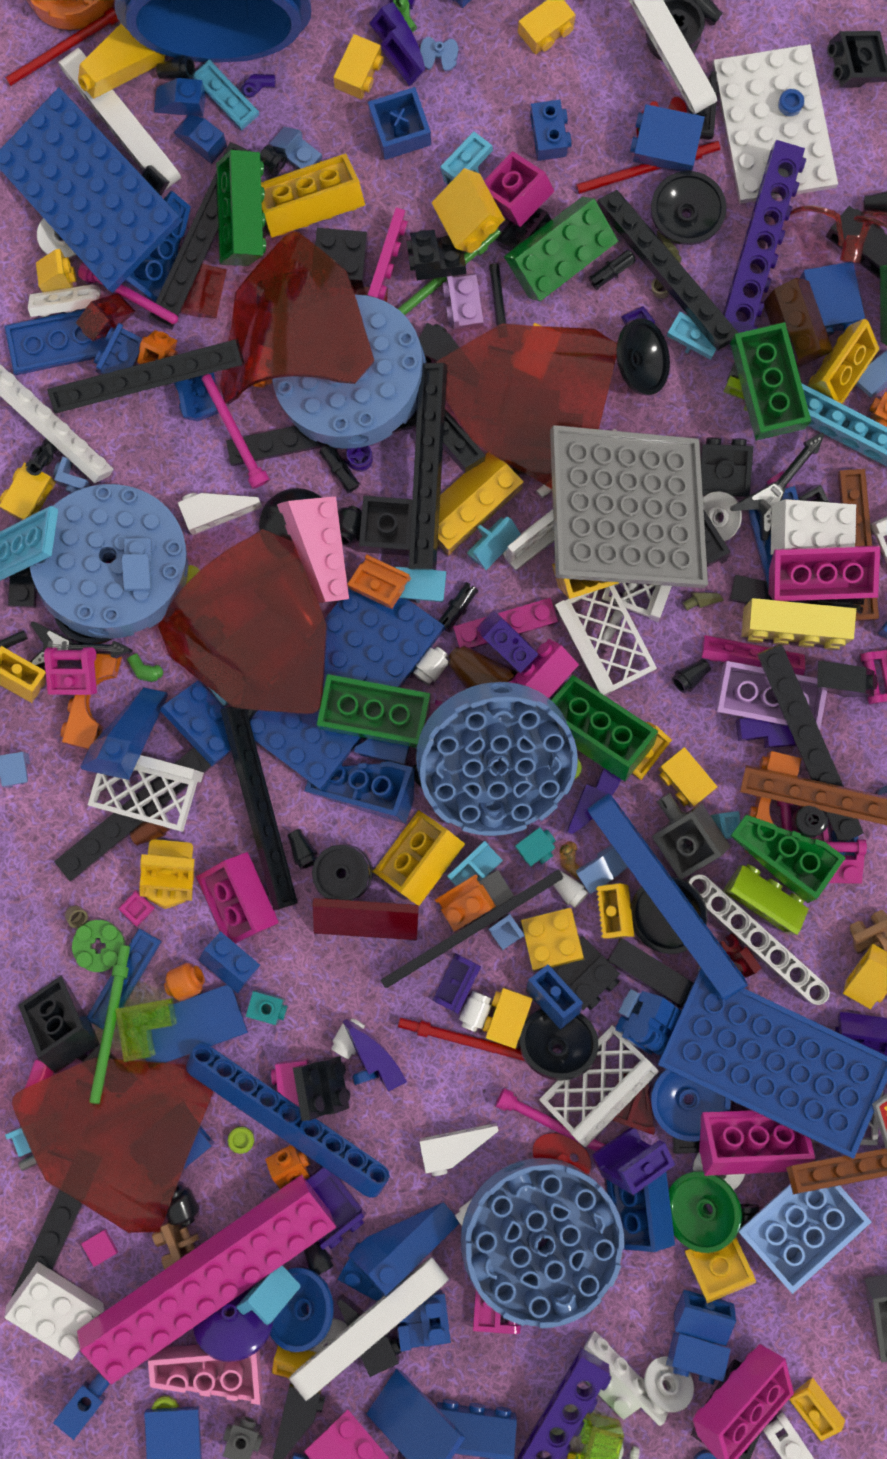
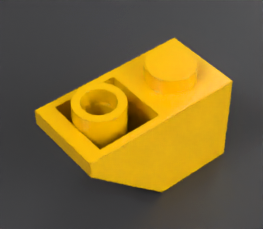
[36,249,77,292]

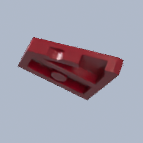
[612,1068,655,1135]

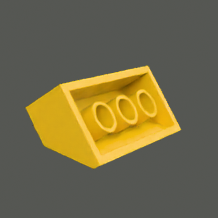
[261,153,365,238]
[438,452,524,556]

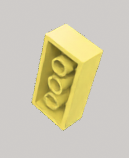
[741,598,856,650]

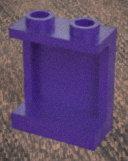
[592,1127,675,1195]
[306,1166,366,1250]

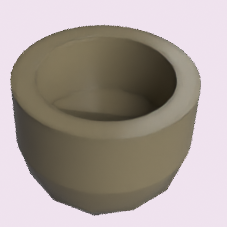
[651,278,670,299]
[65,905,88,928]

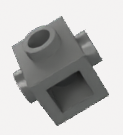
[223,1416,263,1459]

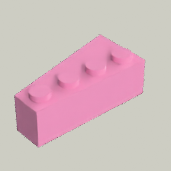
[277,496,349,604]
[148,1345,263,1405]

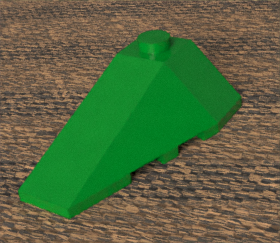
[731,815,846,903]

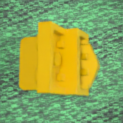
[139,839,195,909]

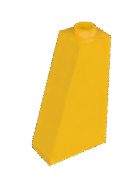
[78,24,165,99]

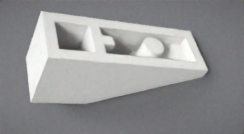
[178,493,263,535]
[420,1123,498,1176]

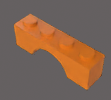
[60,654,123,749]
[744,751,802,854]

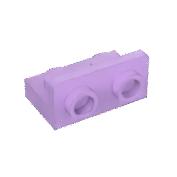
[443,275,484,329]

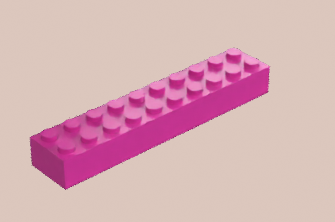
[77,1175,336,1385]

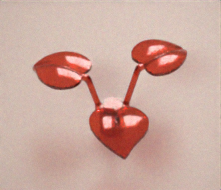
[790,205,887,263]

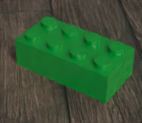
[216,150,266,266]
[504,197,618,301]
[730,322,811,441]
[317,674,431,748]
[551,675,658,782]

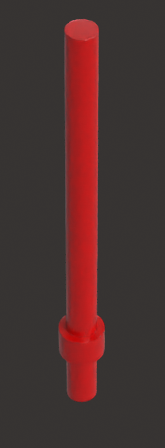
[5,7,119,86]
[576,141,721,194]
[398,1017,525,1061]

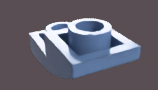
[856,351,887,397]
[576,845,628,894]

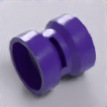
[347,445,373,472]

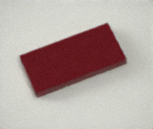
[313,898,419,940]

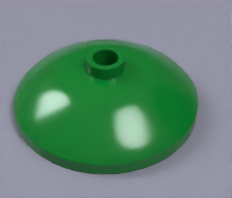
[669,1171,742,1253]

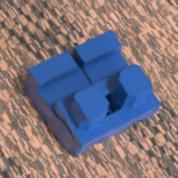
[615,991,681,1056]
[397,1289,451,1352]

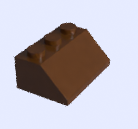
[764,278,833,368]

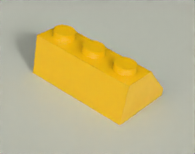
[808,319,879,404]
[373,810,465,906]

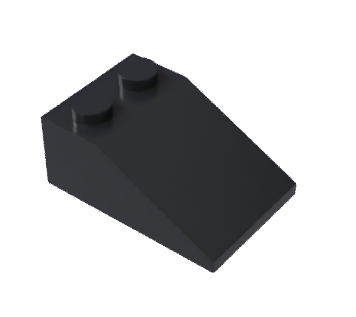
[18,975,99,1074]

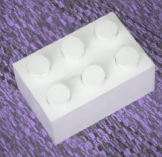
[771,499,856,555]
[5,1262,104,1360]

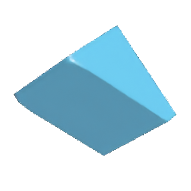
[710,811,741,839]

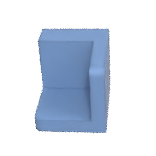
[0,752,30,788]
[488,914,525,950]

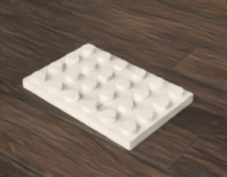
[712,44,838,204]

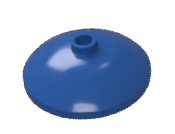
[651,1069,731,1141]
[270,1268,334,1352]

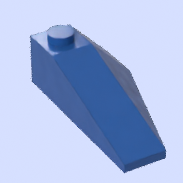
[122,191,191,302]
[80,688,168,780]
[304,761,414,824]
[347,1202,460,1297]

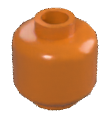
[164,963,205,1001]

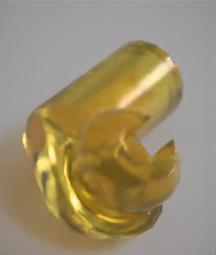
[559,841,581,880]

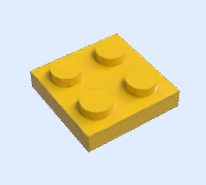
[521,908,584,972]
[685,1237,756,1304]

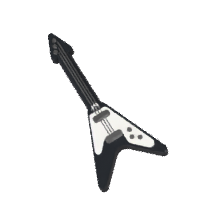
[730,433,824,541]
[30,621,133,668]

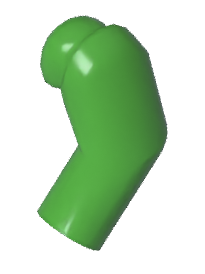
[392,0,417,33]
[127,653,163,682]

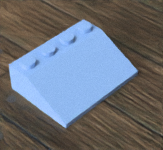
[739,1159,872,1294]

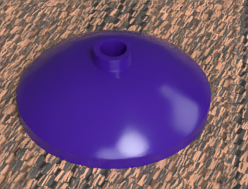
[193,1285,273,1362]

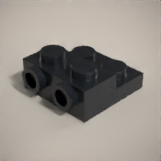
[827,31,887,88]
[406,230,467,281]
[700,437,754,497]
[552,936,620,1011]
[293,1056,350,1121]

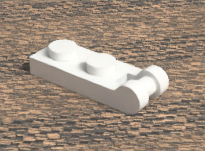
[28,285,100,317]
[763,1411,814,1459]

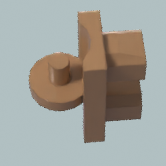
[850,910,887,954]
[152,1222,199,1270]

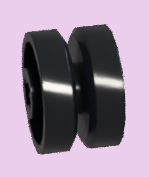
[647,0,704,61]
[312,844,374,900]

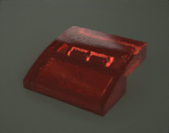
[180,263,227,318]

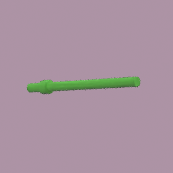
[397,228,501,315]
[89,945,130,1104]

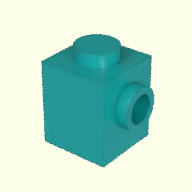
[514,827,556,867]
[246,990,288,1025]

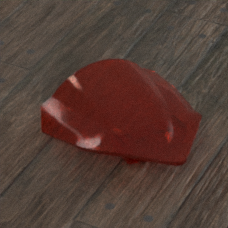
[220,231,374,404]
[436,323,617,489]
[158,529,327,714]
[12,1058,214,1233]

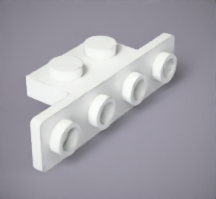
[584,1331,669,1426]

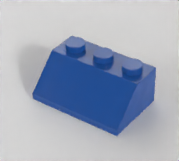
[606,1172,675,1252]
[436,1399,517,1459]

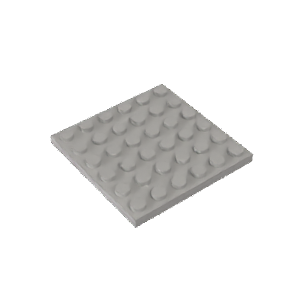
[550,425,708,588]

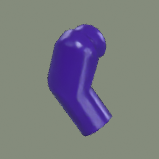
[242,74,276,97]

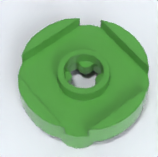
[72,920,126,972]

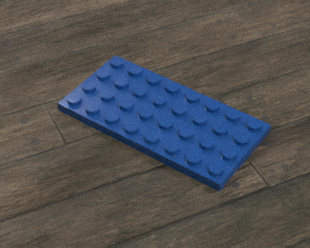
[0,87,183,293]
[250,588,445,791]
[657,968,887,1159]

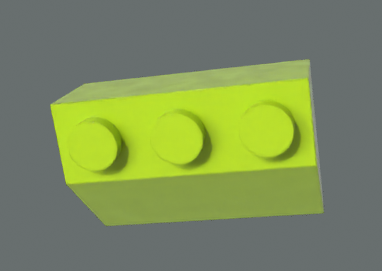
[723,864,809,935]

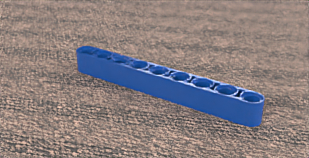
[587,793,748,1000]
[186,1043,390,1198]

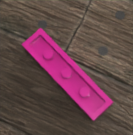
[368,207,408,301]
[453,598,558,649]
[702,635,805,676]

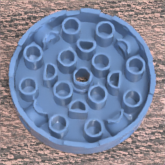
[272,295,427,449]
[30,484,188,639]
[416,682,578,836]
[461,1158,624,1328]

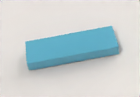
[192,59,260,131]

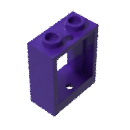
[476,610,539,673]

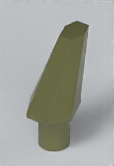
[657,230,682,263]
[682,591,724,611]

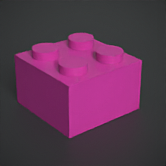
[484,151,555,227]

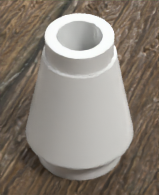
[553,870,588,908]

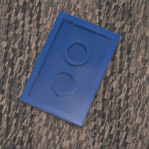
[160,680,231,766]

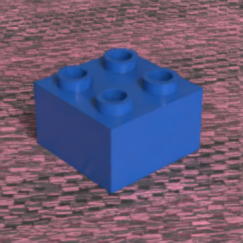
[368,87,431,160]

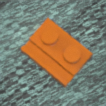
[347,554,411,609]
[435,874,496,932]

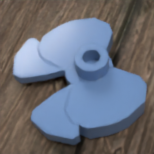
[420,37,458,72]

